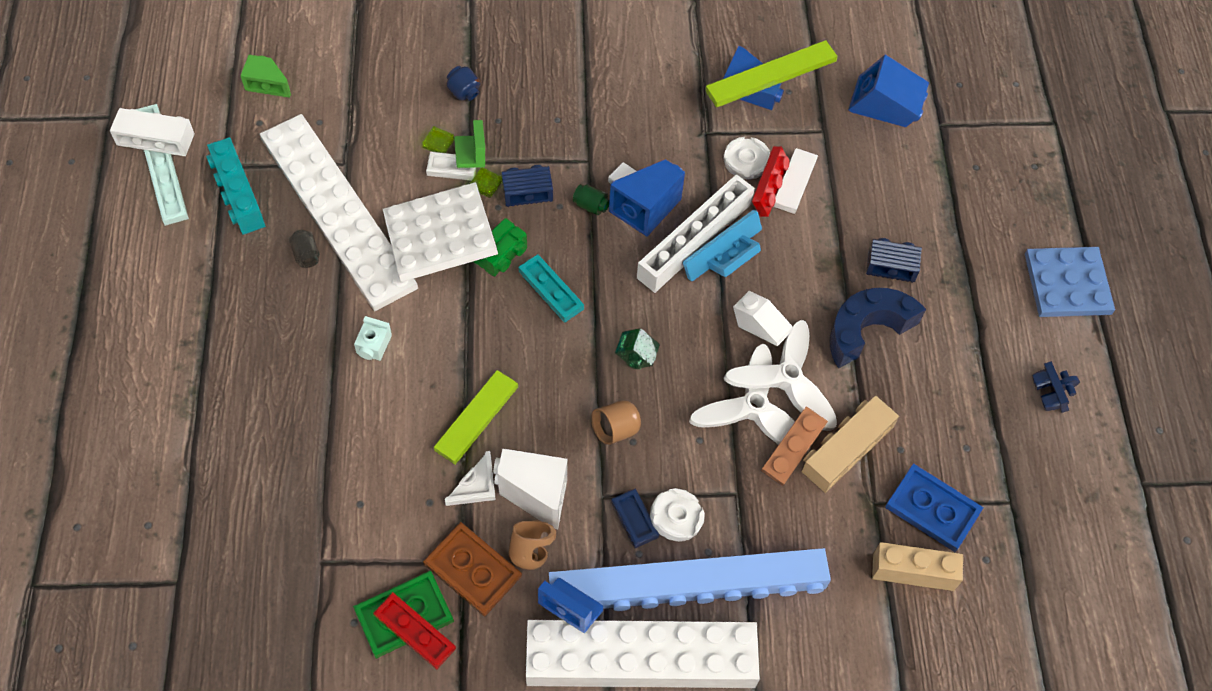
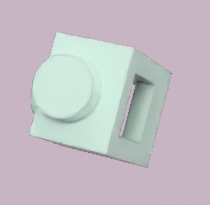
[354,316,392,361]

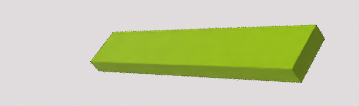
[705,40,838,108]

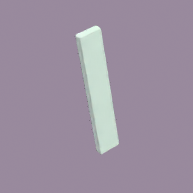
[136,104,189,226]

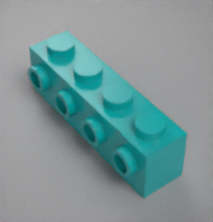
[206,137,266,235]

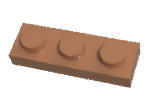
[761,406,828,486]

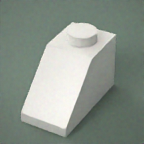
[733,291,793,346]

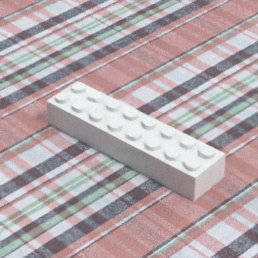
[526,620,760,688]

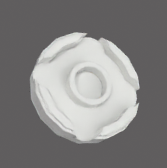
[724,137,770,180]
[650,488,704,542]

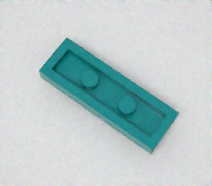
[518,254,584,323]

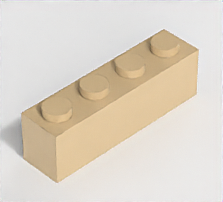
[802,396,899,493]

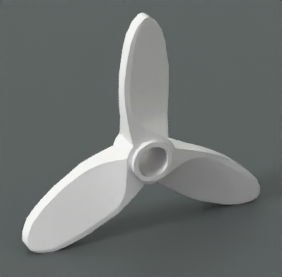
[724,320,837,431]
[689,344,810,454]

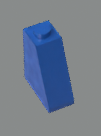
[723,46,784,110]

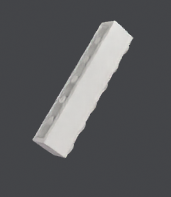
[637,174,755,293]

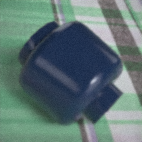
[447,66,481,101]

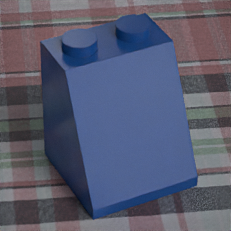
[848,54,929,127]
[609,159,685,237]

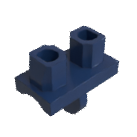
[1032,361,1080,413]

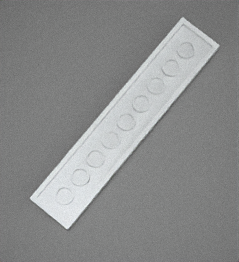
[260,114,418,312]

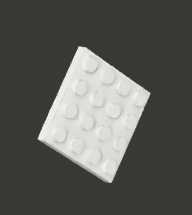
[383,182,498,282]

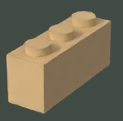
[872,542,963,591]

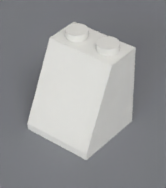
[493,449,568,530]

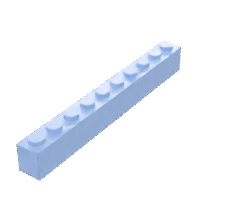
[549,548,831,611]

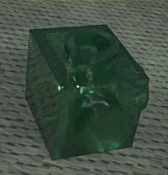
[615,328,660,369]

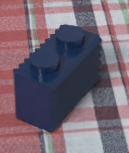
[501,165,553,207]
[866,238,922,283]

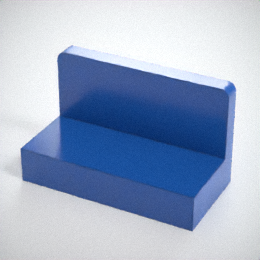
[538,578,603,633]

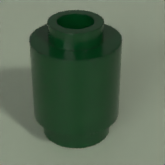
[573,184,610,215]

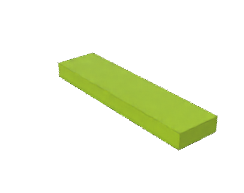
[434,370,518,465]

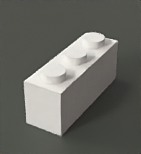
[110,108,194,156]

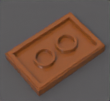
[423,522,522,617]

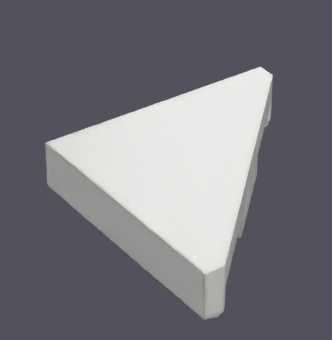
[445,451,496,506]

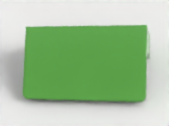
[454,120,485,168]

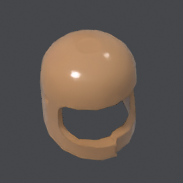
[591,400,641,445]
[509,521,556,570]

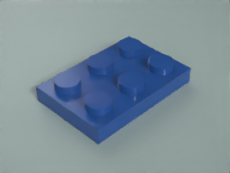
[885,463,984,552]

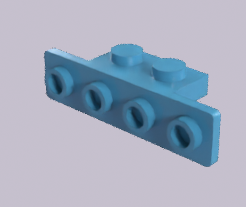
[683,210,762,281]

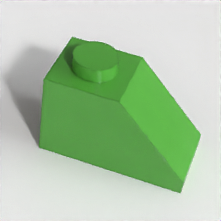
[241,55,291,98]

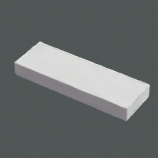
[774,148,818,214]

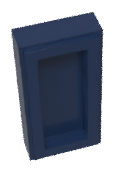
[611,488,660,548]

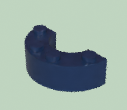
[829,288,926,368]

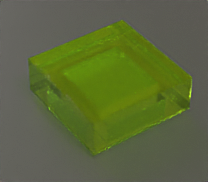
[422,126,455,153]
[469,167,502,198]

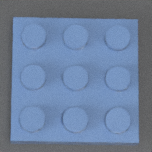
[1025,247,1115,317]

